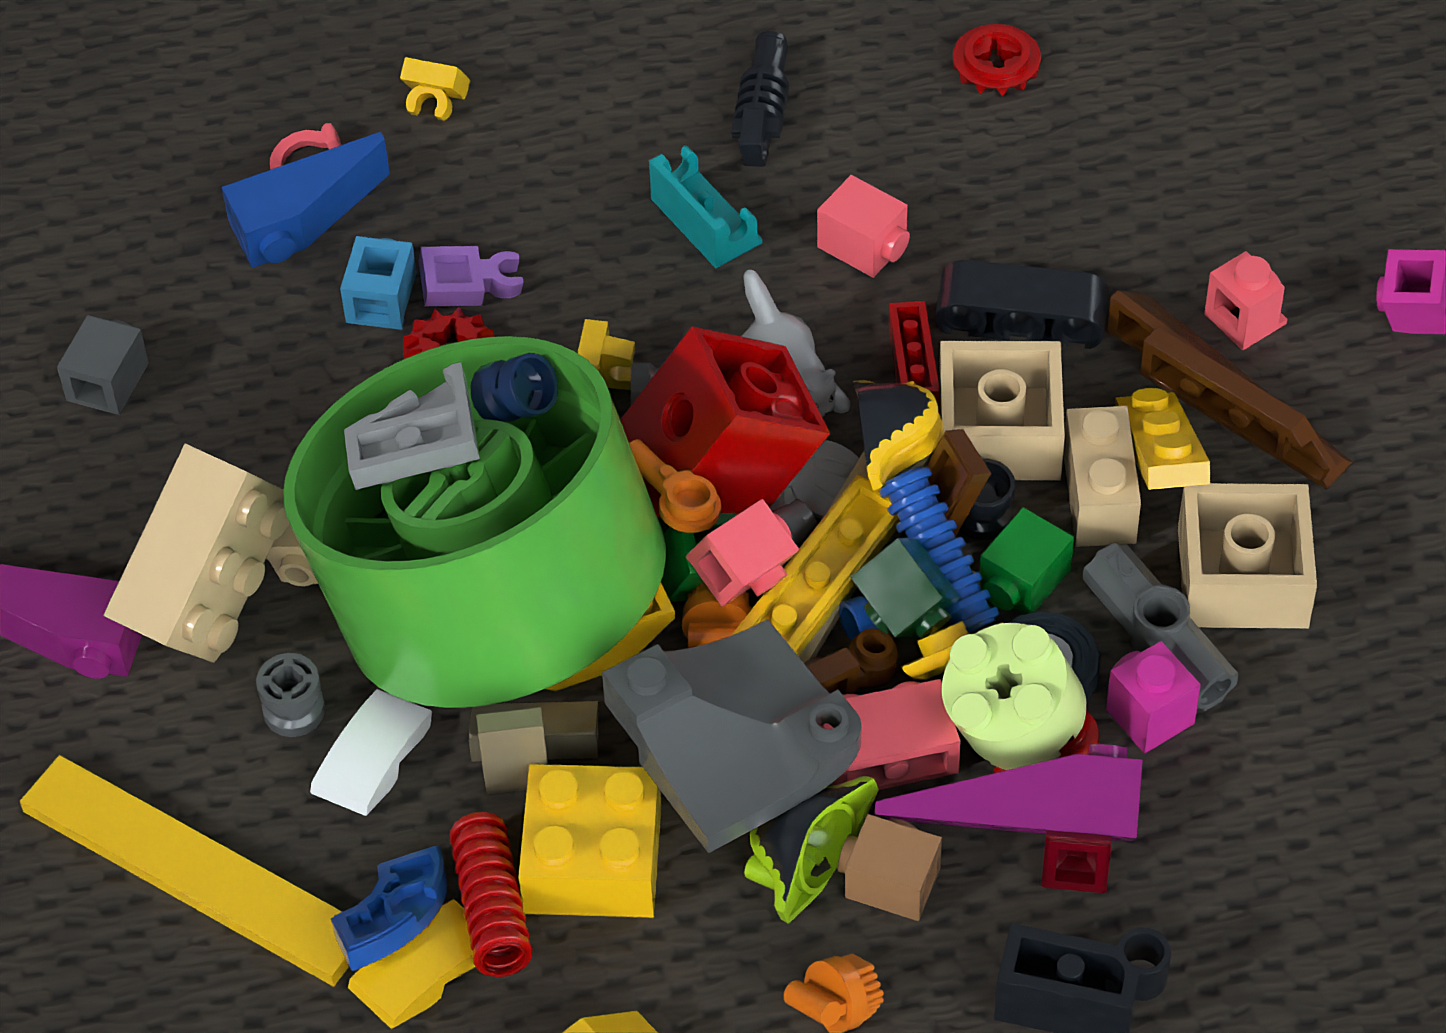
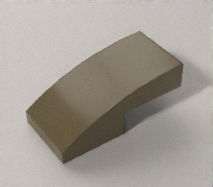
[476,707,548,794]

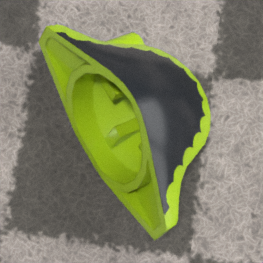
[744,776,879,924]

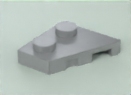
[344,362,480,490]

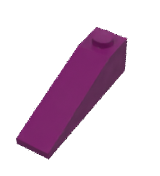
[0,564,142,679]
[875,744,1143,842]

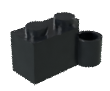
[994,923,1171,1033]

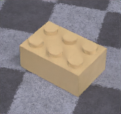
[103,444,289,663]

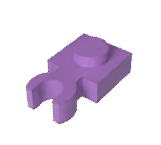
[418,246,523,306]

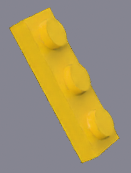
[1116,388,1210,490]

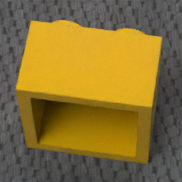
[519,764,661,918]

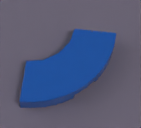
[331,846,448,971]

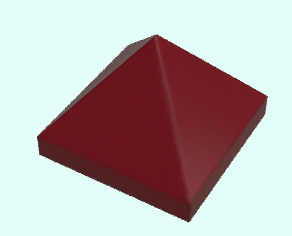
[1041,830,1112,893]

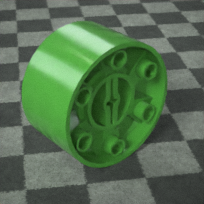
[283,336,666,708]

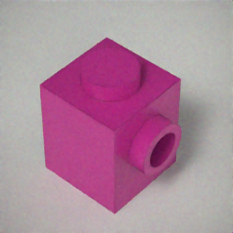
[1377,249,1446,334]
[1106,641,1201,754]

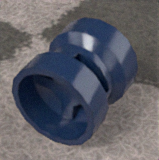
[470,353,558,423]

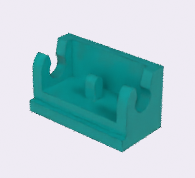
[649,146,762,269]

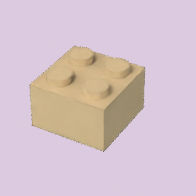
[939,341,1065,480]
[1178,483,1317,629]

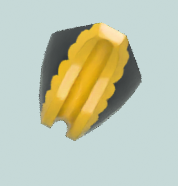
[853,380,944,491]

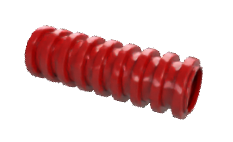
[450,812,533,977]

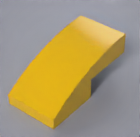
[348,899,475,1029]

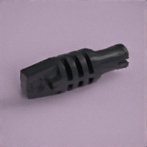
[731,31,789,167]

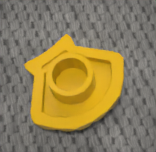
[900,621,1003,680]

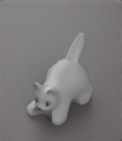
[741,270,851,417]

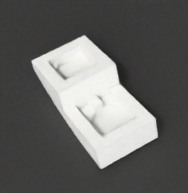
[310,689,432,816]

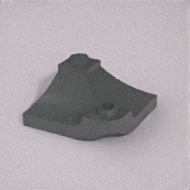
[602,619,861,853]

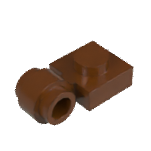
[804,628,899,695]

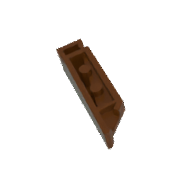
[1107,290,1352,490]

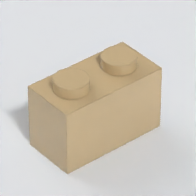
[1063,406,1141,547]

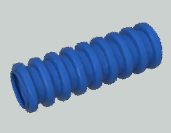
[879,466,999,634]

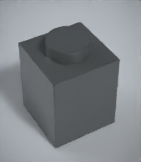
[57,315,149,415]

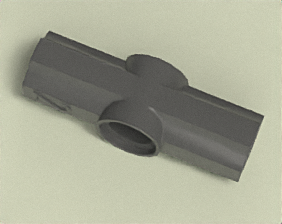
[1083,542,1238,711]

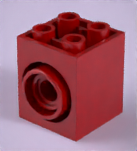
[620,326,830,517]

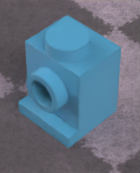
[340,236,417,330]

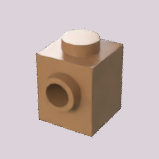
[837,814,942,921]

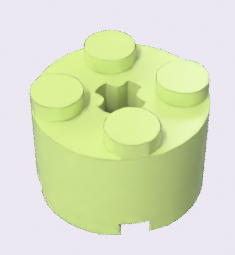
[942,623,1086,770]

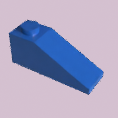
[221,132,390,268]

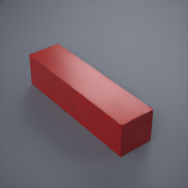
[889,301,940,414]

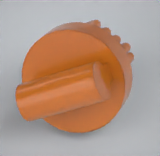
[682,583,752,648]
[784,953,884,1033]

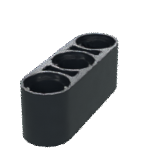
[934,260,1109,349]

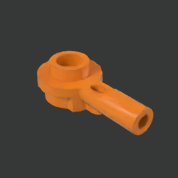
[629,439,721,533]

